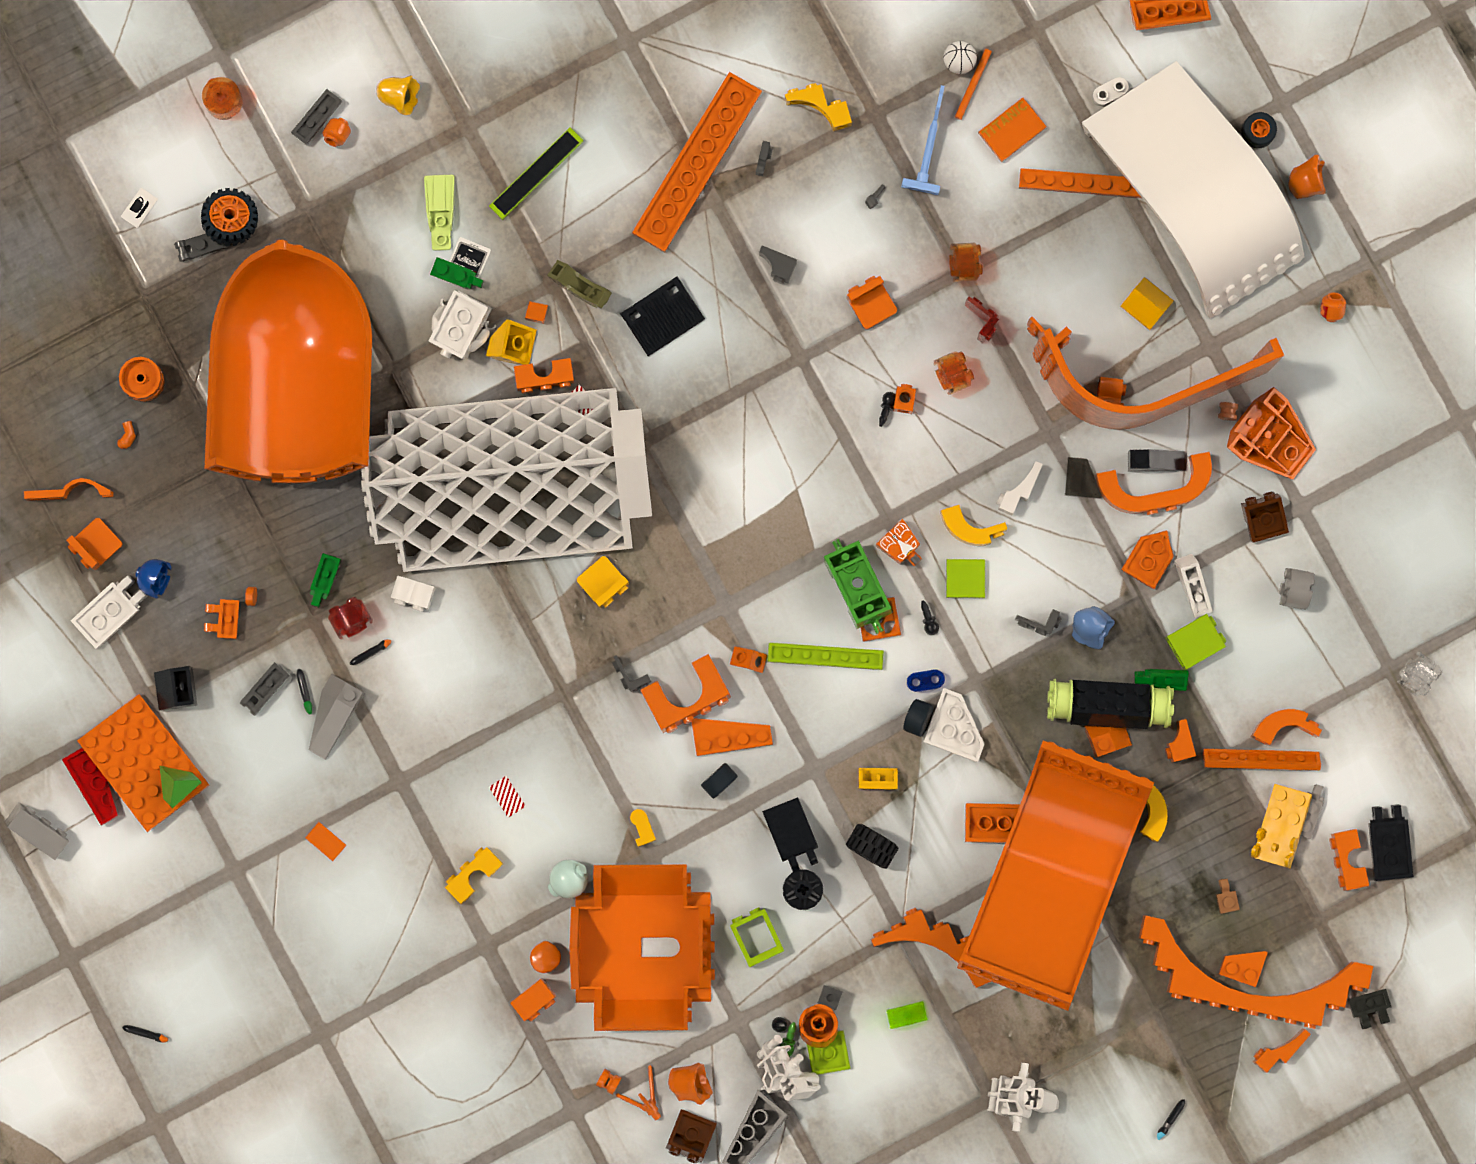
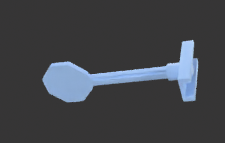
[901,85,945,195]

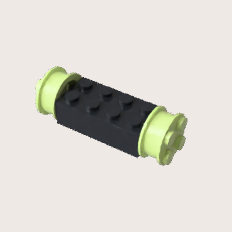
[1047,679,1174,729]

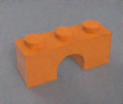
[514,358,574,394]
[1329,829,1369,891]

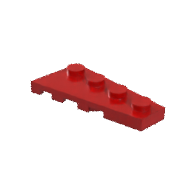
[62,748,118,826]

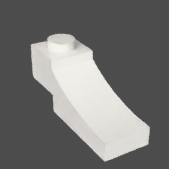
[997,461,1043,516]

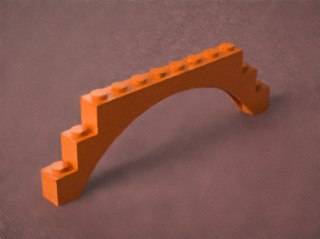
[1139,915,1373,1029]

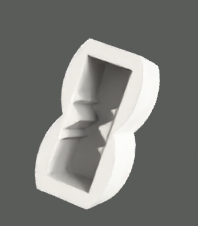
[391,576,435,612]

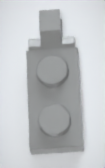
[1300,784,1324,839]

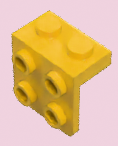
[577,556,629,609]

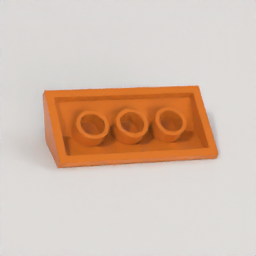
[1129,0,1211,31]
[965,803,1020,843]

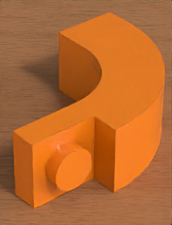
[1250,709,1322,746]

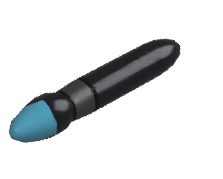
[1157,1099,1185,1140]

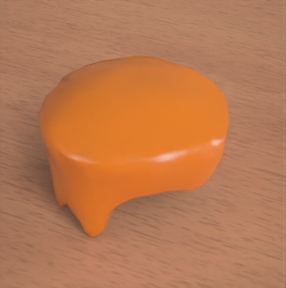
[530,941,561,973]

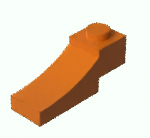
[1253,1028,1311,1073]

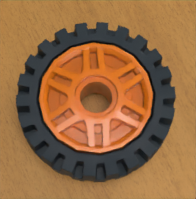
[201,188,258,246]

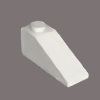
[1174,554,1213,618]

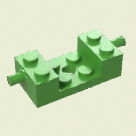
[824,539,892,634]

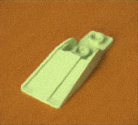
[424,175,454,251]

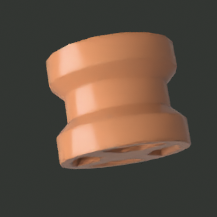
[1218,402,1239,421]

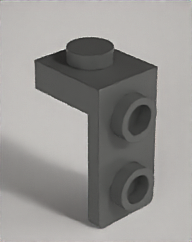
[1015,609,1061,636]
[612,655,651,692]

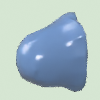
[1072,606,1115,649]

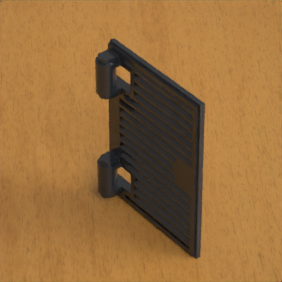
[620,276,705,356]

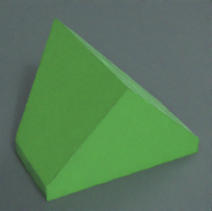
[160,766,202,808]

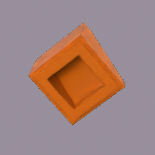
[525,301,548,324]

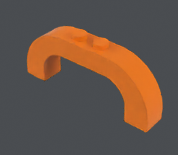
[1095,452,1212,515]

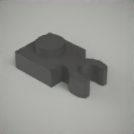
[756,141,773,176]

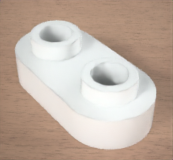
[1092,77,1129,106]

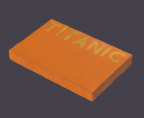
[978,98,1047,162]

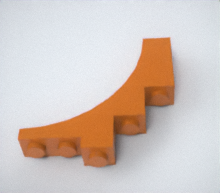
[870,908,991,988]

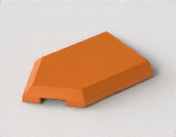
[1121,530,1174,589]

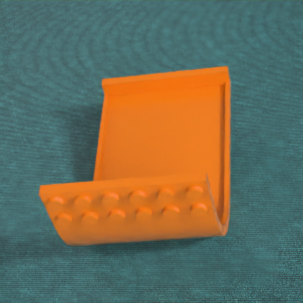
[1032,328,1284,430]
[957,740,1154,1011]

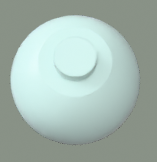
[548,860,588,898]

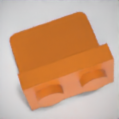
[846,276,897,329]
[1027,317,1072,349]
[66,518,123,570]

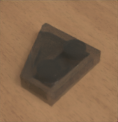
[1064,457,1102,499]

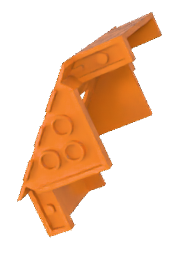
[569,864,715,1031]

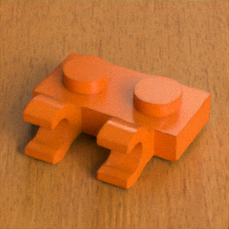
[204,599,240,639]

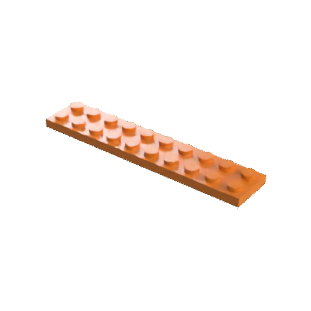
[632,72,762,253]

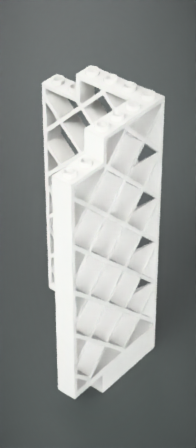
[361,388,652,572]

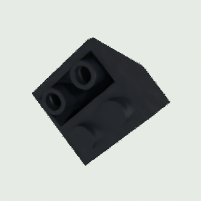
[154,666,197,711]

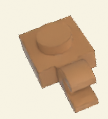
[1216,878,1240,914]

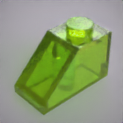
[885,1001,928,1029]

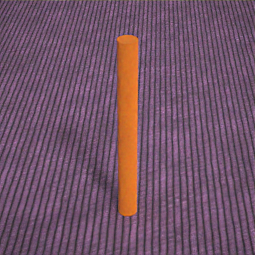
[955,49,992,120]

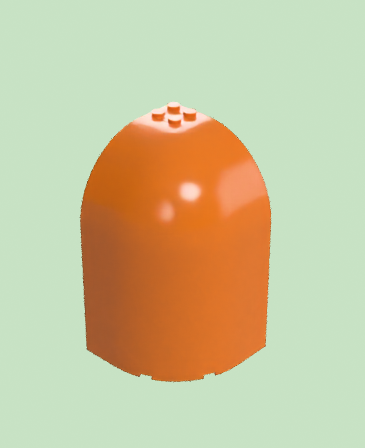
[204,240,372,483]

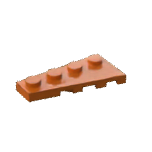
[692,718,773,756]

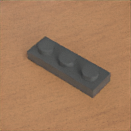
[291,89,342,145]

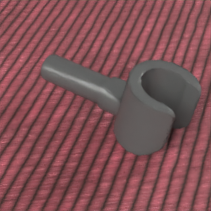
[865,184,886,209]

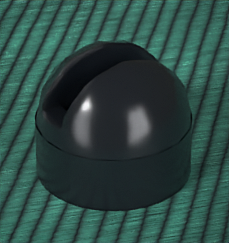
[772,1017,787,1033]

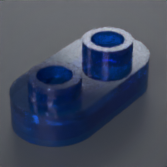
[906,669,945,692]

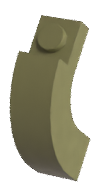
[547,260,612,309]

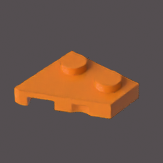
[1218,951,1268,987]

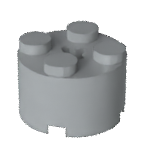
[1279,568,1314,610]

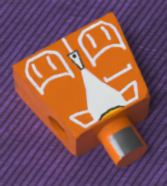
[875,519,922,566]

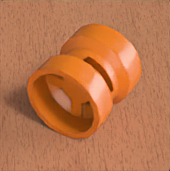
[596,1069,622,1095]

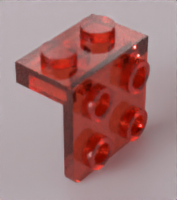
[965,297,999,343]

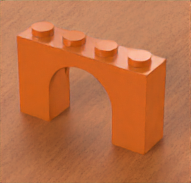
[641,654,731,733]

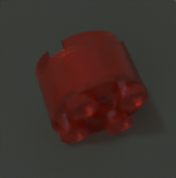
[328,597,373,639]

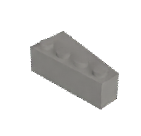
[722,1090,789,1164]

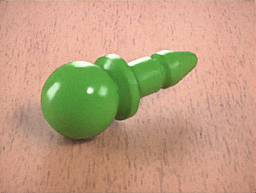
[780,1022,796,1056]

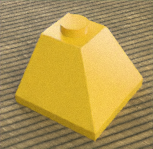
[486,320,537,365]

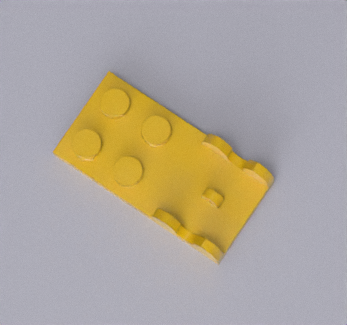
[1251,784,1313,869]

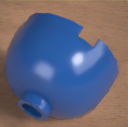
[135,559,171,599]

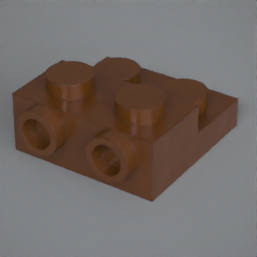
[1241,491,1289,543]
[666,1109,717,1164]

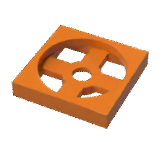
[861,597,901,642]

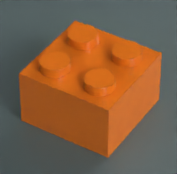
[510,978,557,1022]

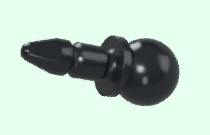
[879,392,896,427]
[921,600,939,635]

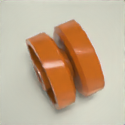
[119,357,165,402]

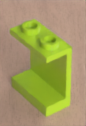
[1165,614,1226,670]

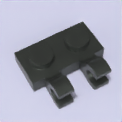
[1348,989,1392,1030]

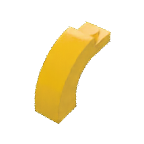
[940,505,1007,546]
[1140,785,1168,842]

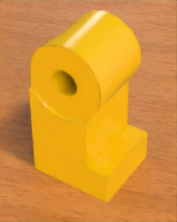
[630,809,656,847]

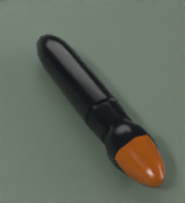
[350,639,392,665]
[122,1025,168,1043]

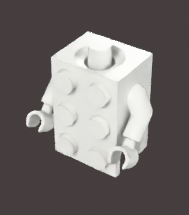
[429,290,496,359]

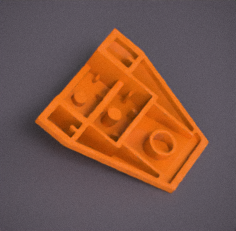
[1227,387,1316,480]

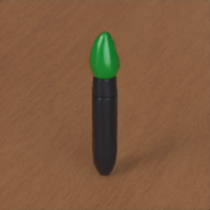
[297,669,312,715]

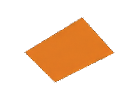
[305,822,346,861]

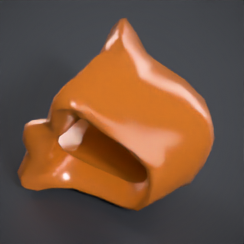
[1288,154,1326,199]
[668,1063,713,1105]

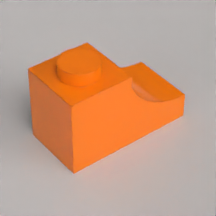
[1165,719,1196,763]

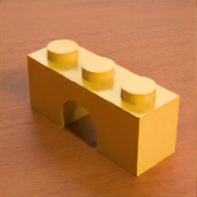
[445,847,503,904]

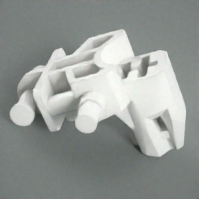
[757,1035,821,1101]
[987,1063,1059,1132]

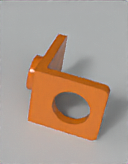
[730,646,767,673]

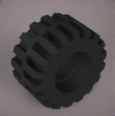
[846,824,899,869]

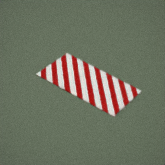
[489,776,526,818]

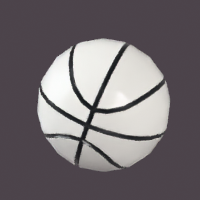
[943,41,977,74]

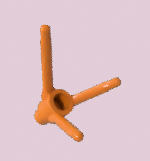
[616,1065,661,1120]

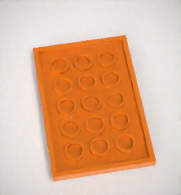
[77,694,210,833]

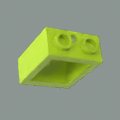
[730,907,784,967]

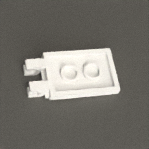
[71,576,148,649]

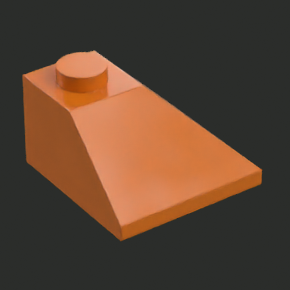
[1084,725,1132,758]

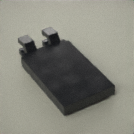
[762,797,818,873]
[1368,804,1414,881]

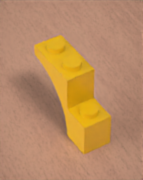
[785,83,852,131]

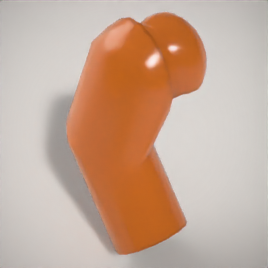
[117,421,136,449]

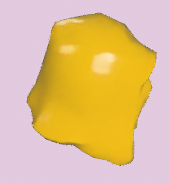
[376,75,420,115]

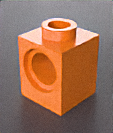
[893,384,916,414]

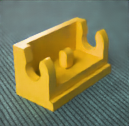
[858,768,898,790]

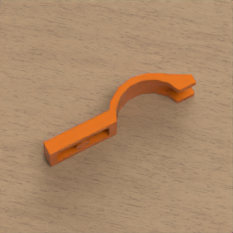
[24,478,114,501]

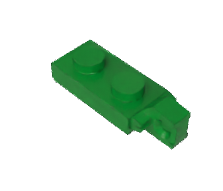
[430,257,484,289]
[310,553,341,608]
[1134,669,1189,691]

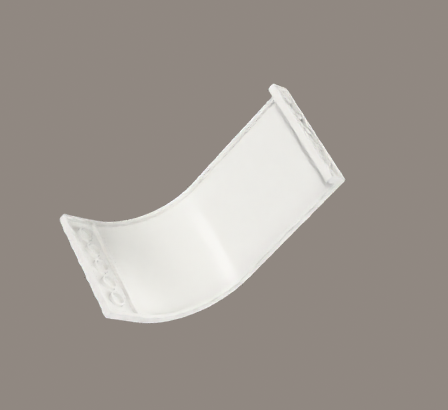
[1082,61,1305,318]

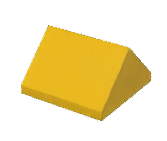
[1120,277,1174,330]

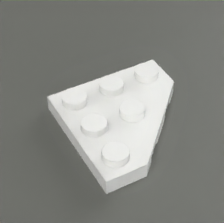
[924,688,984,762]

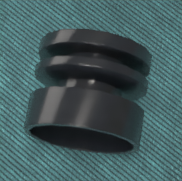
[783,869,823,910]

